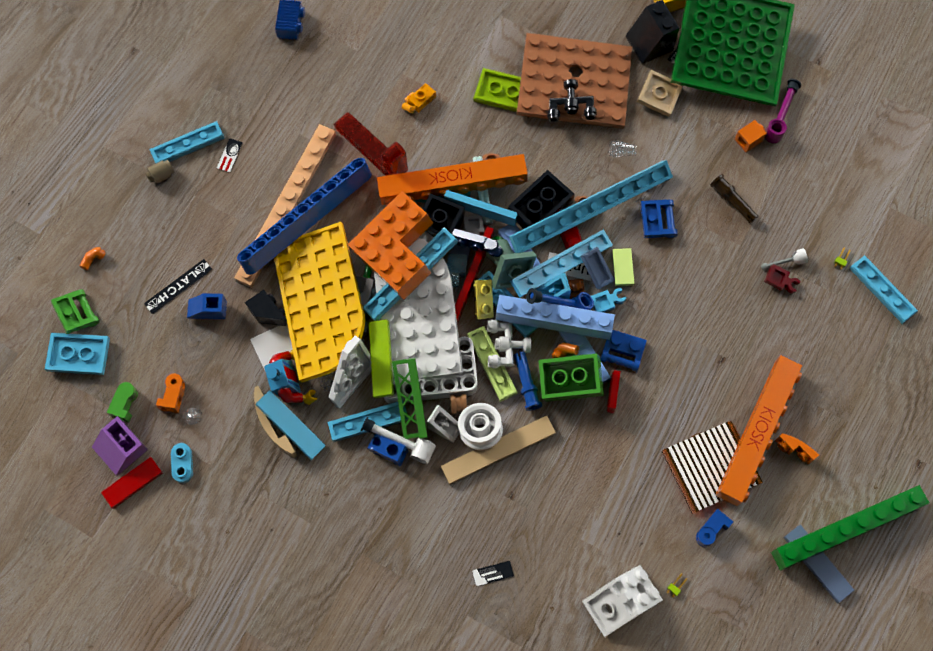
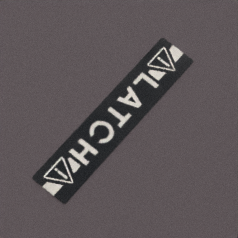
[144,259,212,314]

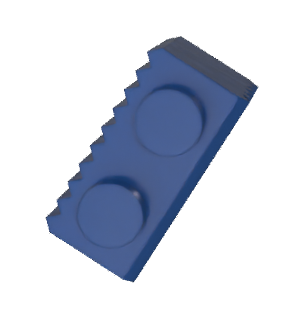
[275,0,305,40]

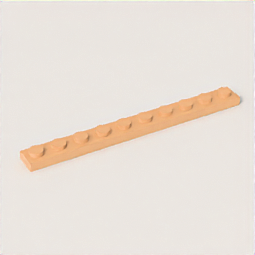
[234,124,336,288]

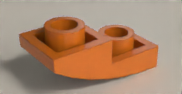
[775,433,819,464]

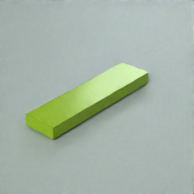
[369,319,394,398]

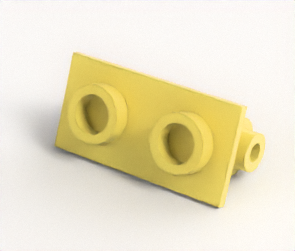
[473,280,494,319]

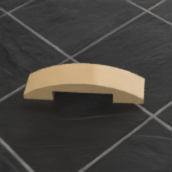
[254,386,297,458]

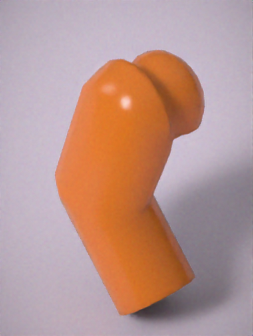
[80,247,106,270]
[552,342,579,358]

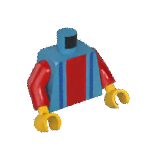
[264,350,317,405]

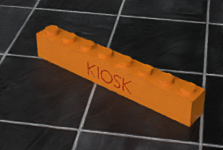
[377,154,528,205]
[715,355,802,506]

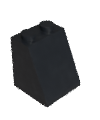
[625,0,680,64]

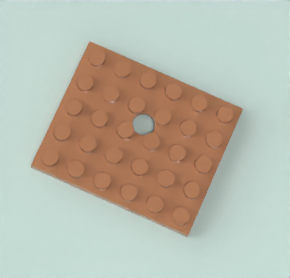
[516,33,632,129]

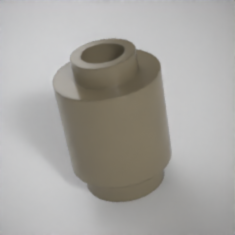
[145,160,175,184]

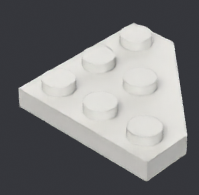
[329,336,372,409]

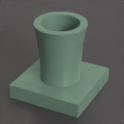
[486,239,537,290]

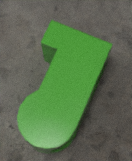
[106,382,138,423]

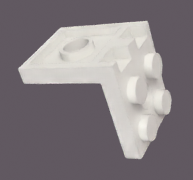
[582,565,662,637]

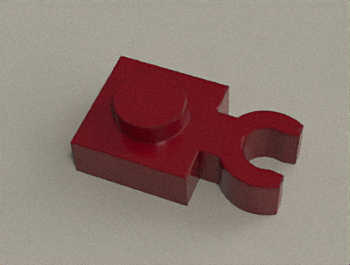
[764,264,801,293]

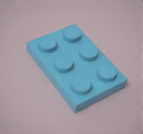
[45,333,110,375]

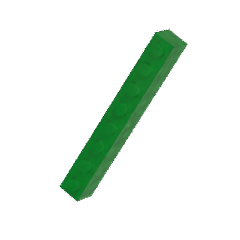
[771,485,930,571]

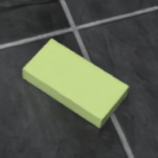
[612,248,634,286]

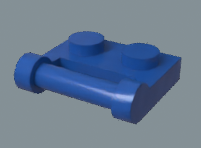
[640,199,678,238]
[600,330,647,372]

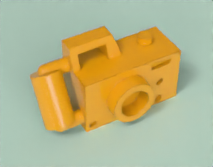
[402,83,436,113]

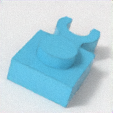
[591,288,626,313]

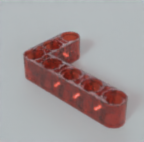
[333,112,408,176]

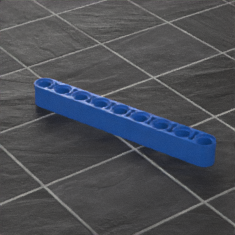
[237,158,372,275]

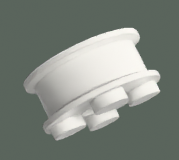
[458,403,503,450]

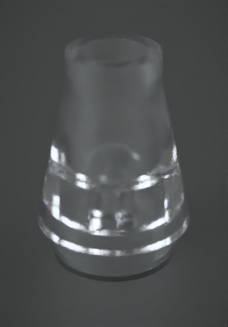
[609,140,637,158]

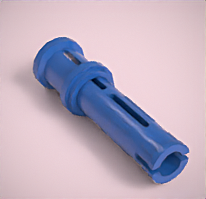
[514,352,542,411]

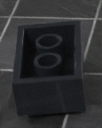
[508,170,574,229]

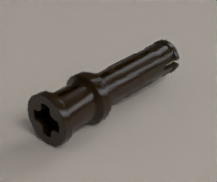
[710,174,759,224]

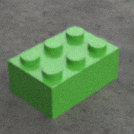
[539,353,604,402]

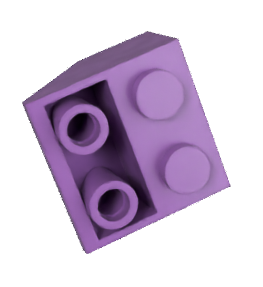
[92,416,148,476]

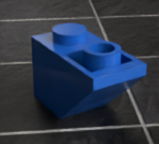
[187,293,227,319]

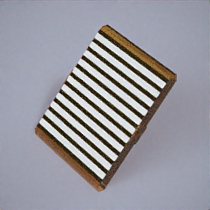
[661,421,763,514]

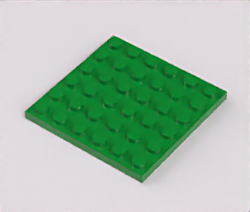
[670,0,795,107]

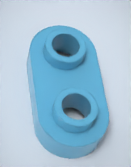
[171,443,193,483]

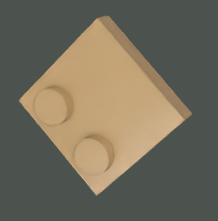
[637,70,683,117]

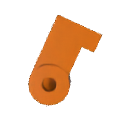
[156,373,185,413]

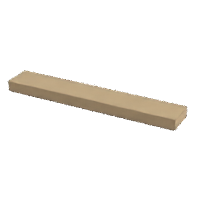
[441,416,556,485]

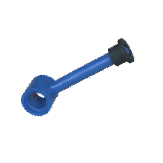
[526,288,594,310]

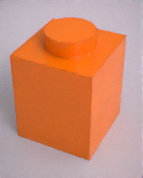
[735,120,767,152]

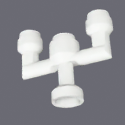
[487,320,531,368]

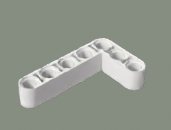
[384,337,477,404]

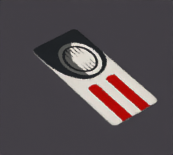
[217,138,242,172]

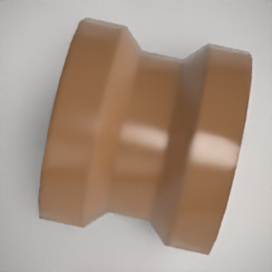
[450,393,467,414]

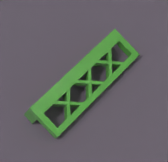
[392,358,427,439]

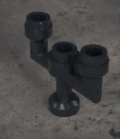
[547,79,597,122]

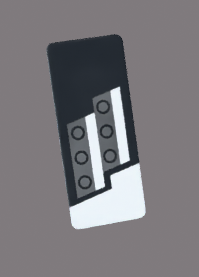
[473,561,514,586]

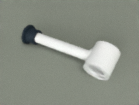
[360,416,436,464]

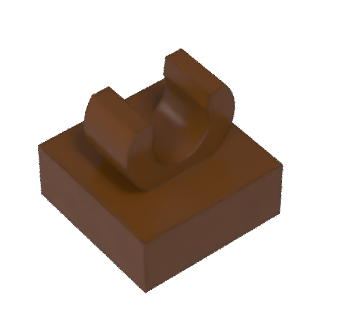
[568,279,585,299]

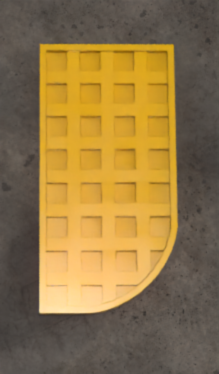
[274,222,365,383]

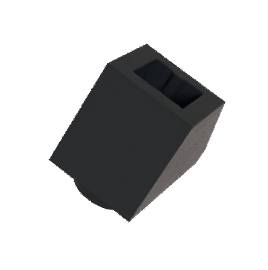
[245,289,288,326]

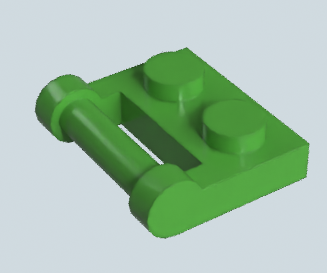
[51,289,100,334]

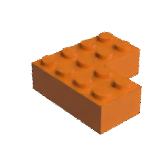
[347,191,433,300]

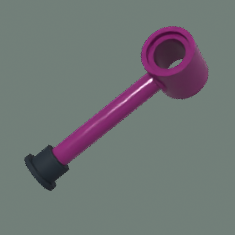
[765,79,802,144]

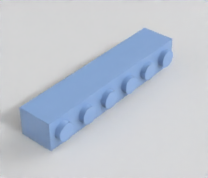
[496,295,615,340]

